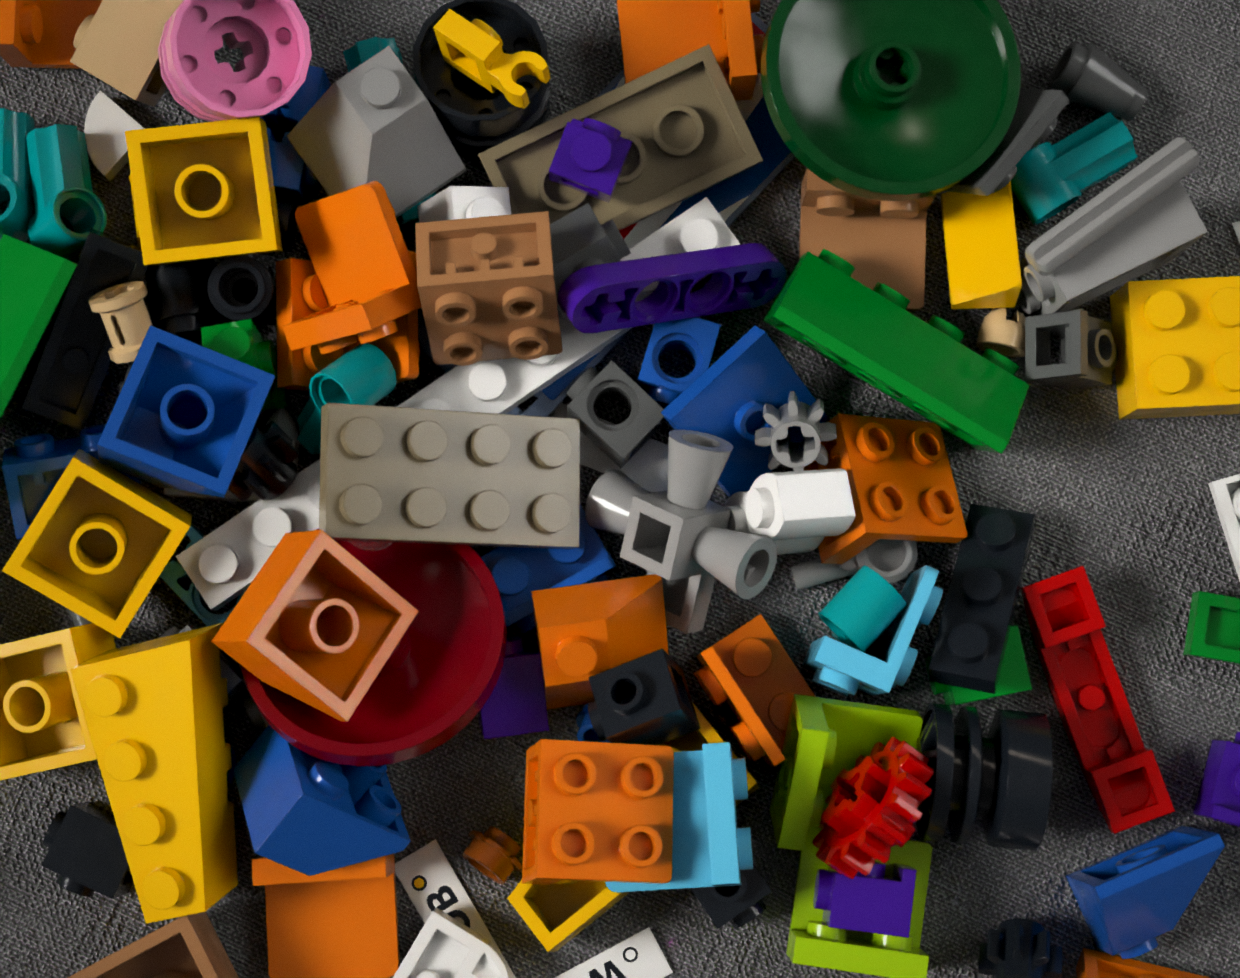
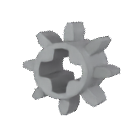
[755,391,837,471]

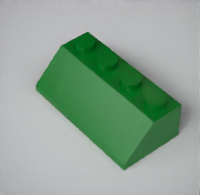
[0,234,77,421]
[763,249,1030,454]

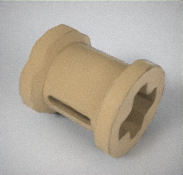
[88,281,153,364]

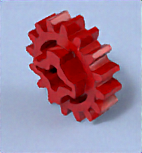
[813,737,934,879]

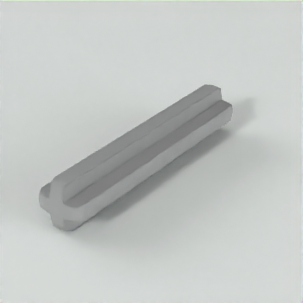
[1025,137,1200,276]

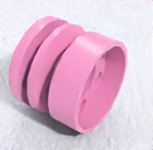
[158,0,312,122]

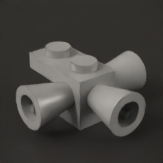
[585,430,777,634]

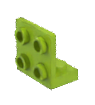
[770,694,923,851]
[786,827,932,978]

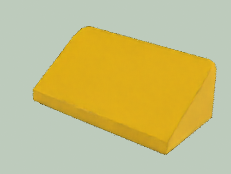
[940,181,1022,309]

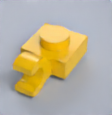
[433,9,551,108]

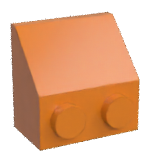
[211,530,419,722]

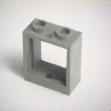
[1017,180,1208,316]

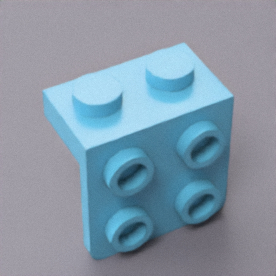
[802,565,943,696]
[605,742,753,893]

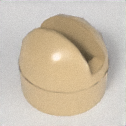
[976,308,1025,358]

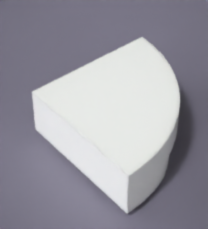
[84,91,145,181]

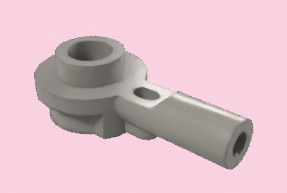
[790,539,918,591]

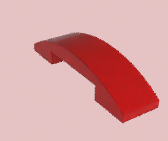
[1020,566,1175,834]

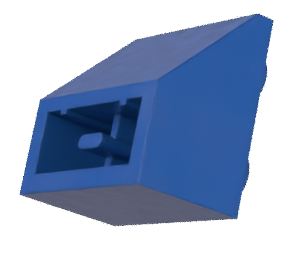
[233,725,411,876]

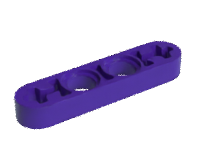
[557,243,787,333]

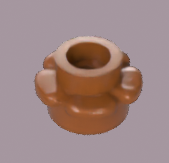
[462,826,522,885]

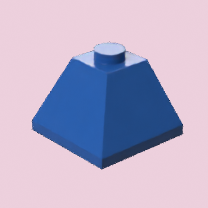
[97,325,275,498]
[1066,825,1225,959]

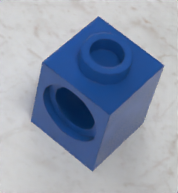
[637,317,721,409]

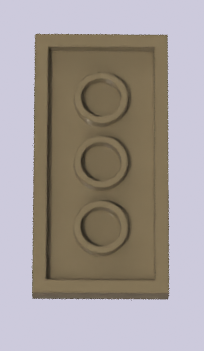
[478,44,764,231]
[319,403,580,549]

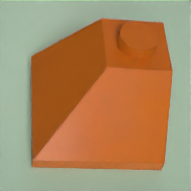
[531,574,669,709]

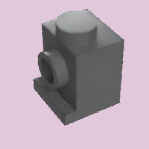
[1025,309,1118,390]

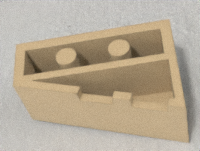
[70,0,184,107]

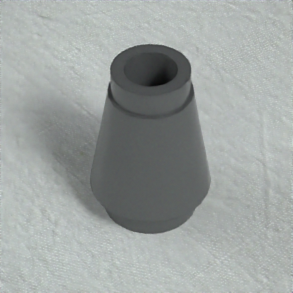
[1049,41,1148,122]

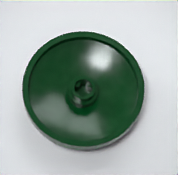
[761,0,1021,201]

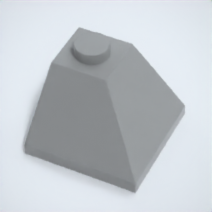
[287,46,466,218]

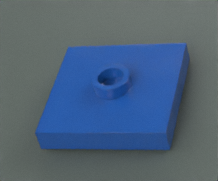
[660,325,829,497]

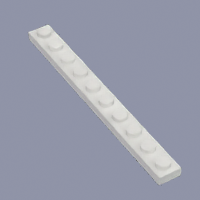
[175,197,741,611]

